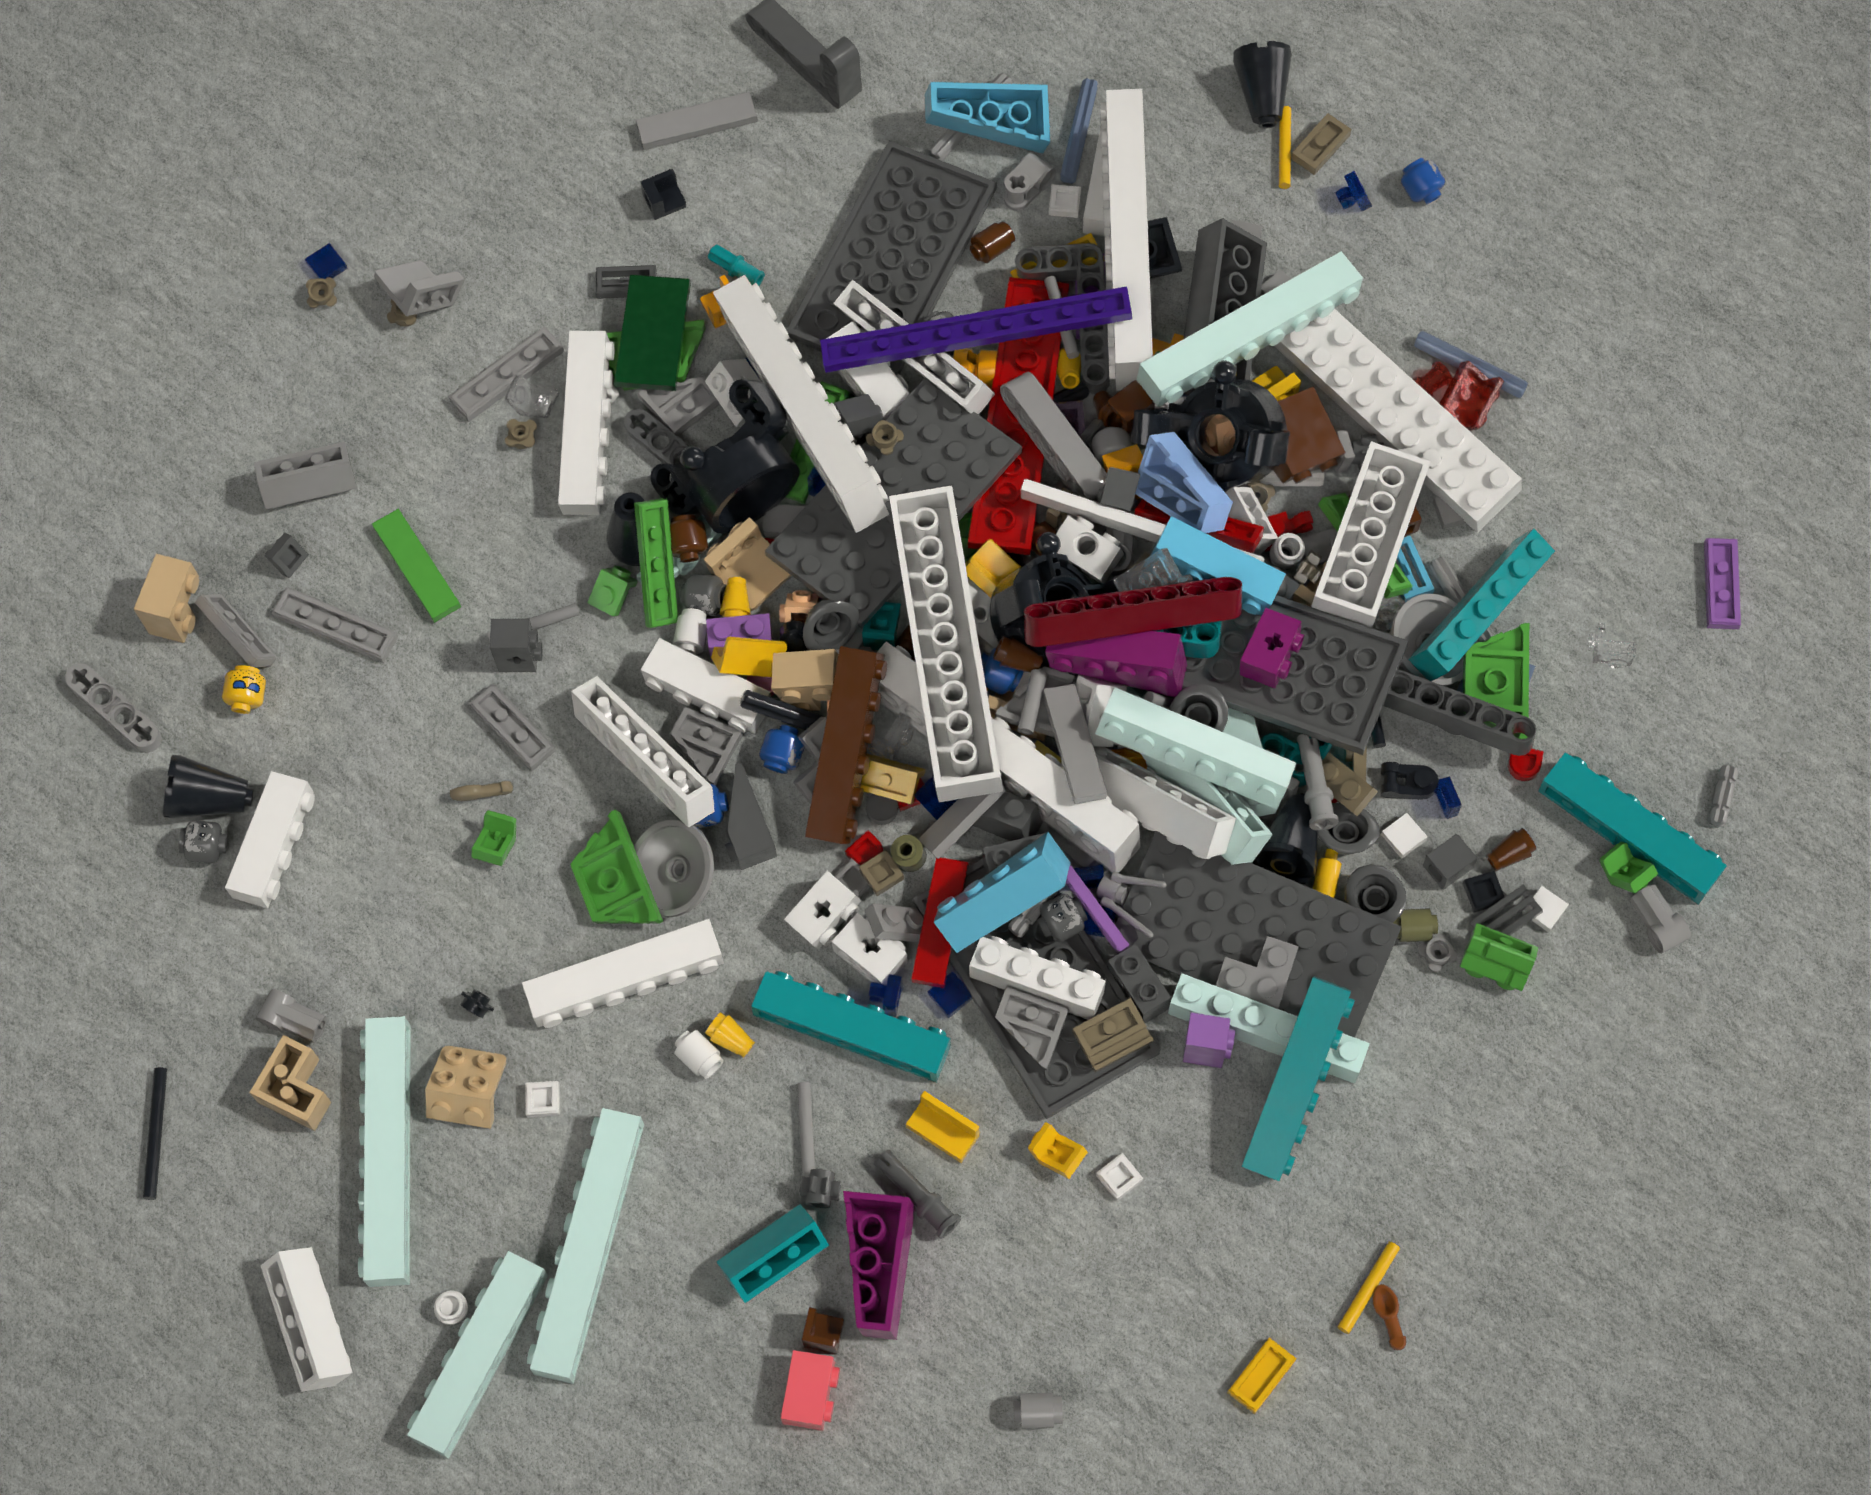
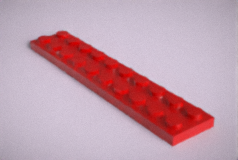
[968,277,1069,555]

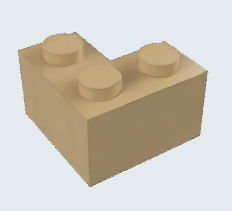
[134,554,199,643]
[771,649,838,711]
[249,1035,331,1131]

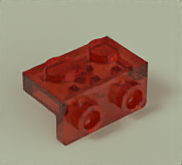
[1439,360,1504,431]

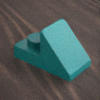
[862,602,901,650]

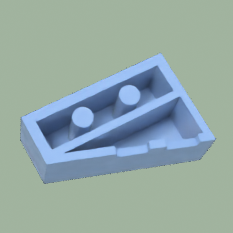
[1135,432,1233,533]

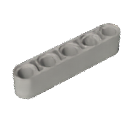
[1000,372,1107,501]

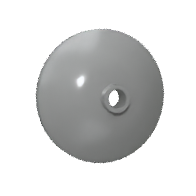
[1391,593,1478,686]
[634,820,714,917]

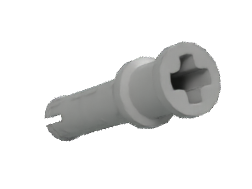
[1297,734,1339,831]

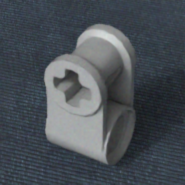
[1004,152,1056,210]

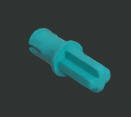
[708,244,765,286]

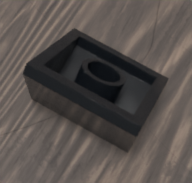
[1147,217,1182,279]

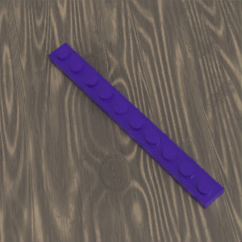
[820,286,1132,373]

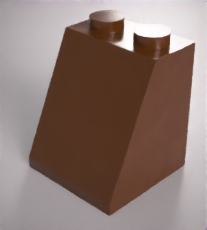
[1273,386,1346,484]

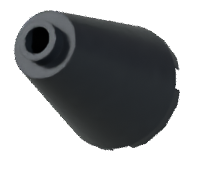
[1233,41,1292,128]
[606,492,645,566]
[163,755,254,818]
[1252,793,1318,885]

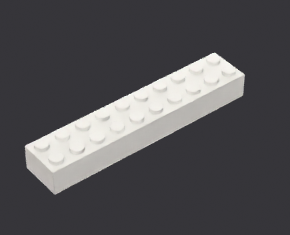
[1100,89,1153,391]
[713,275,889,533]
[1274,309,1522,533]
[889,485,1003,802]
[877,641,1141,873]

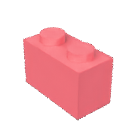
[781,1350,840,1431]

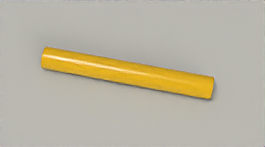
[1279,106,1291,189]
[1337,1241,1400,1334]

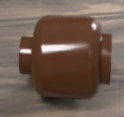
[670,515,708,563]

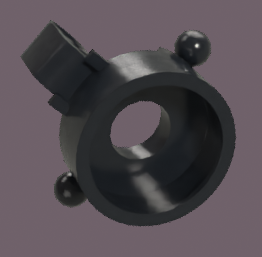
[1131,360,1290,489]
[650,379,800,534]
[990,532,1146,678]

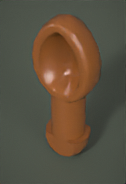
[1372,1284,1407,1351]

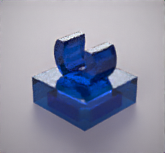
[1335,171,1372,212]
[868,974,903,1017]

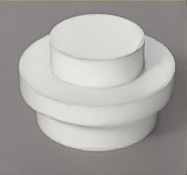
[434,1290,468,1325]

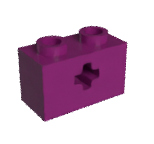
[1240,608,1305,689]

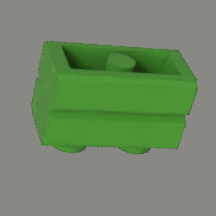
[1460,923,1539,991]

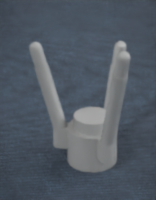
[1097,872,1166,938]

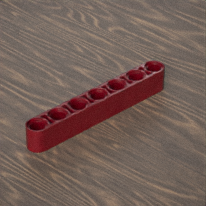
[1024,577,1243,647]

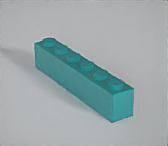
[1408,529,1555,682]
[1538,752,1727,905]
[751,971,951,1083]
[1241,976,1355,1182]

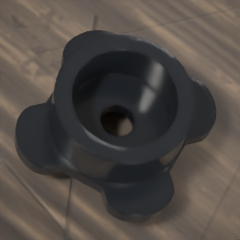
[460,989,494,1018]

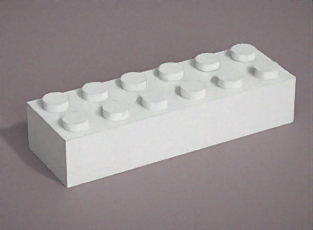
[1311,441,1431,628]

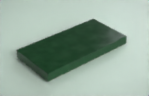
[614,275,691,391]

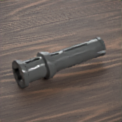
[874,1150,961,1239]

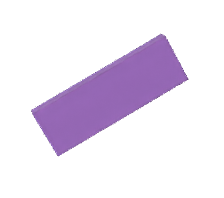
[1704,538,1741,630]
[1066,865,1129,954]

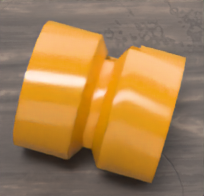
[953,348,998,390]

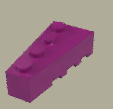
[1045,631,1187,697]
[843,1191,915,1340]

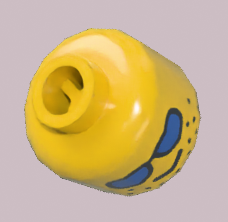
[222,665,266,714]

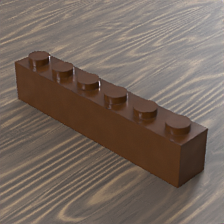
[805,646,887,844]

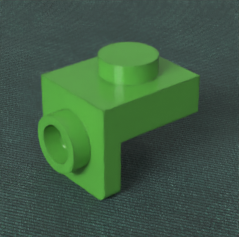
[587,565,638,617]
[471,810,516,866]
[1599,841,1658,894]

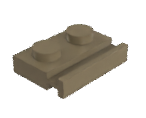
[1072,998,1154,1072]

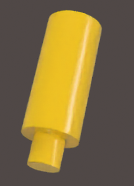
[1313,849,1342,898]

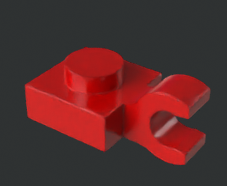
[1265,511,1314,552]

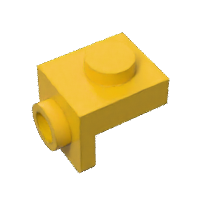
[1028,1122,1088,1179]

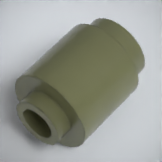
[891,835,927,872]
[1392,908,1438,942]

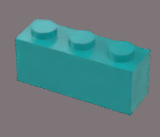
[716,1204,829,1303]

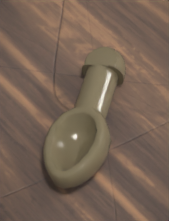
[450,781,513,801]

